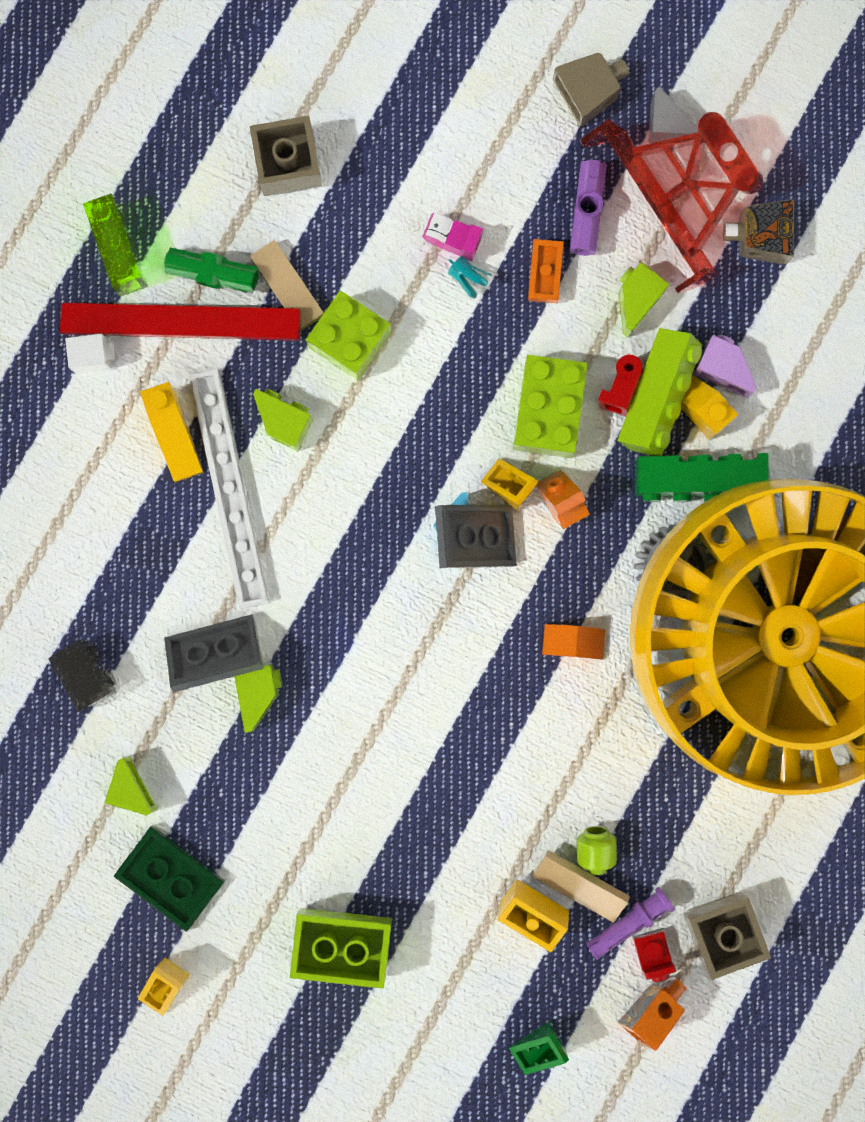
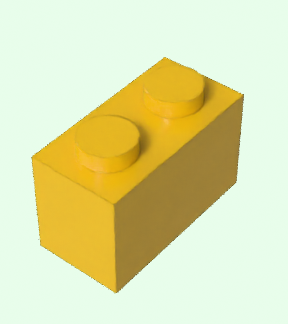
[498,879,569,952]

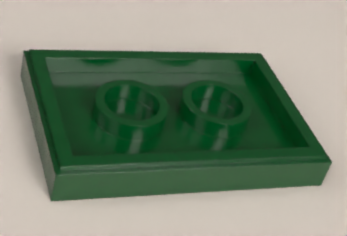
[113,825,226,932]

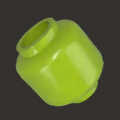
[576,826,617,875]

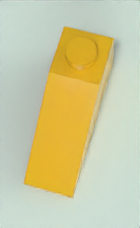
[140,382,204,482]

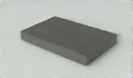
[435,505,517,569]
[164,614,263,693]

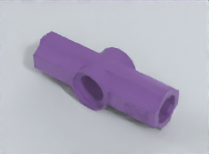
[570,159,607,256]

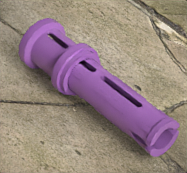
[586,887,676,960]

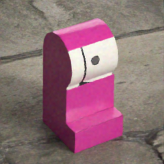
[422,213,483,262]

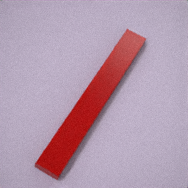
[60,303,301,341]

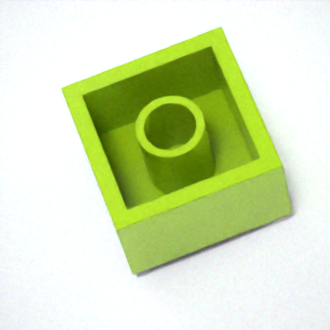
[306,290,392,381]

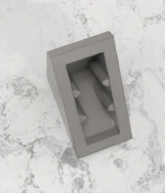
[648,86,700,145]

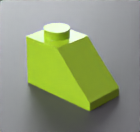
[618,262,670,338]
[234,665,282,733]

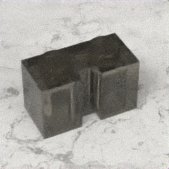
[48,639,117,712]

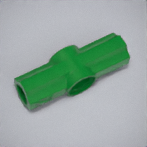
[164,247,259,294]

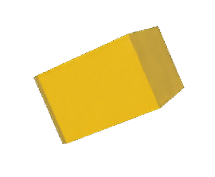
[480,458,538,511]
[138,958,191,1016]

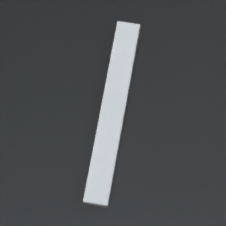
[189,368,270,609]

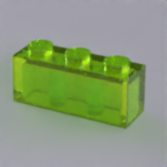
[82,193,148,297]

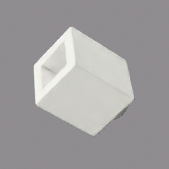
[65,334,115,374]

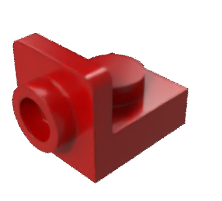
[633,929,676,982]

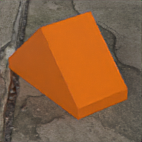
[542,624,606,660]

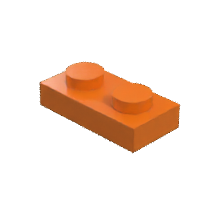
[528,239,564,304]

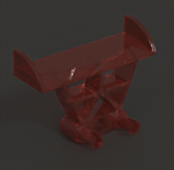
[580,112,763,294]

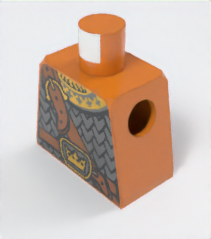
[617,976,687,1051]

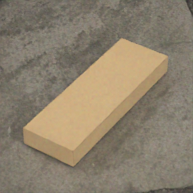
[250,240,324,331]
[532,850,630,923]

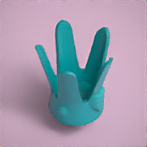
[447,256,492,299]

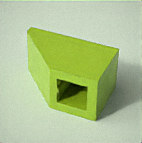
[253,388,313,452]

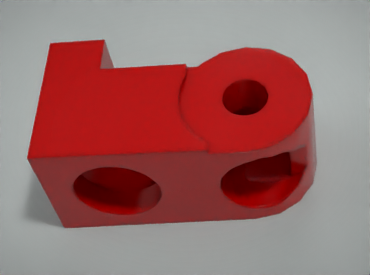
[598,354,643,417]

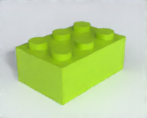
[512,354,588,459]
[289,908,392,989]

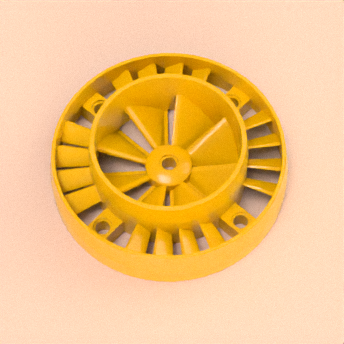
[630,478,865,795]

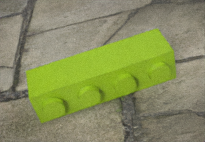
[617,328,703,456]

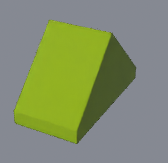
[105,756,158,816]

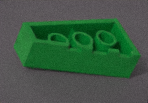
[635,453,769,503]

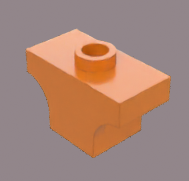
[536,469,590,530]

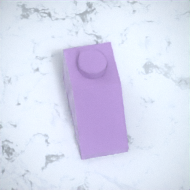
[693,335,756,398]

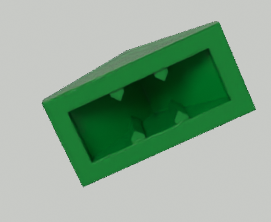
[509,1021,569,1075]

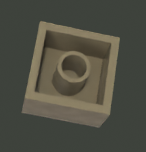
[249,115,322,196]
[683,892,771,980]

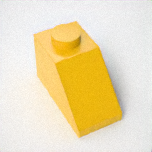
[681,375,739,440]

